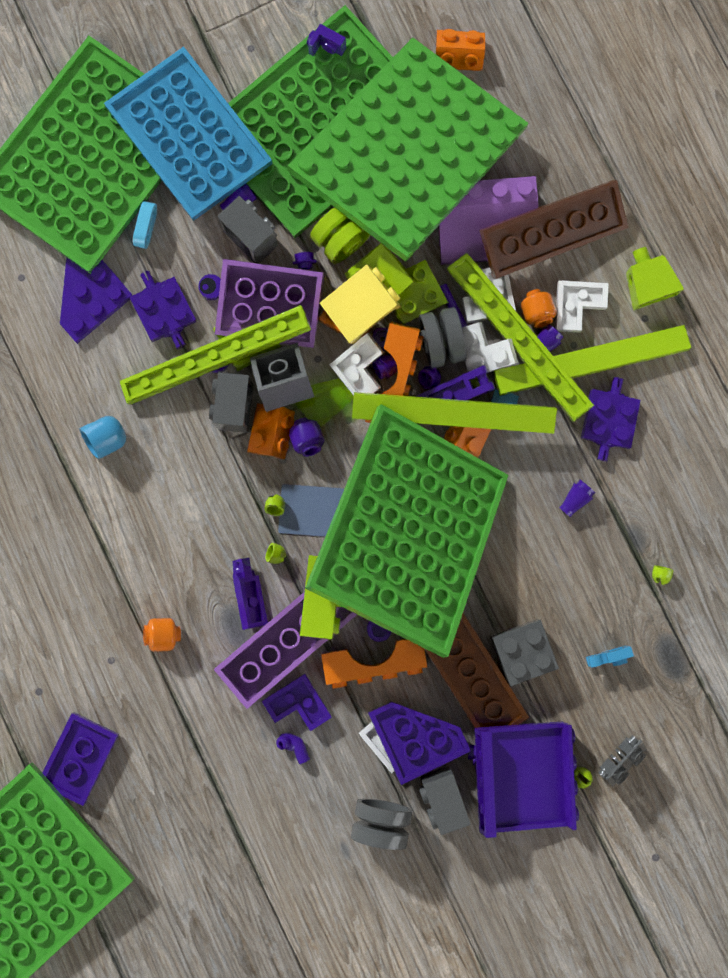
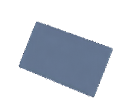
[278,484,345,536]

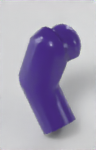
[276,733,311,764]

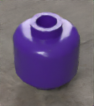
[289,418,325,457]

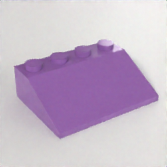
[438,176,538,265]
[215,259,325,348]

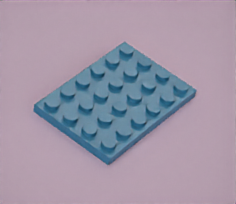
[104,46,273,221]

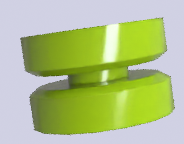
[310,207,370,264]

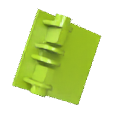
[346,243,414,295]
[396,259,448,324]

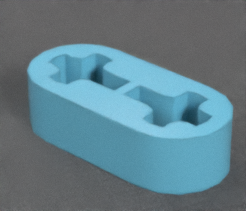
[133,201,157,249]

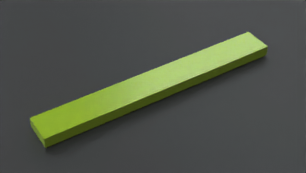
[447,253,594,422]
[120,305,311,405]
[493,325,691,396]
[352,392,557,434]

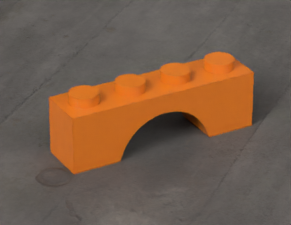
[365,322,424,423]
[321,639,427,688]

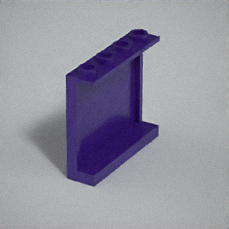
[475,721,579,838]

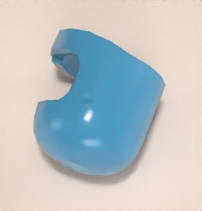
[79,416,126,459]

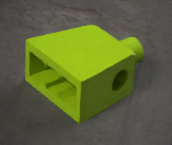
[626,247,684,310]

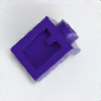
[307,24,346,56]

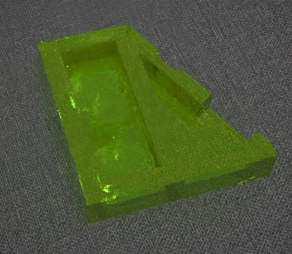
[295,378,353,428]

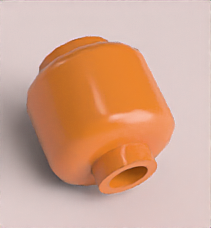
[521,289,557,328]
[143,618,181,652]

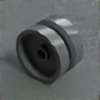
[419,307,466,369]
[350,798,413,850]

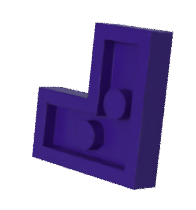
[262,673,332,731]

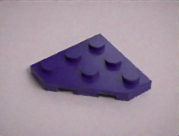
[60,257,132,344]
[368,702,471,785]

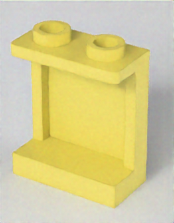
[320,265,401,344]

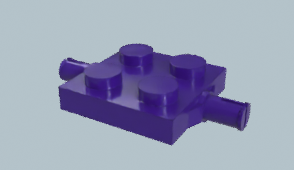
[129,271,196,349]
[581,377,641,462]

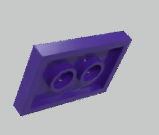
[42,712,119,806]

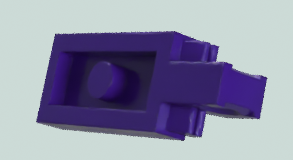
[232,558,268,630]

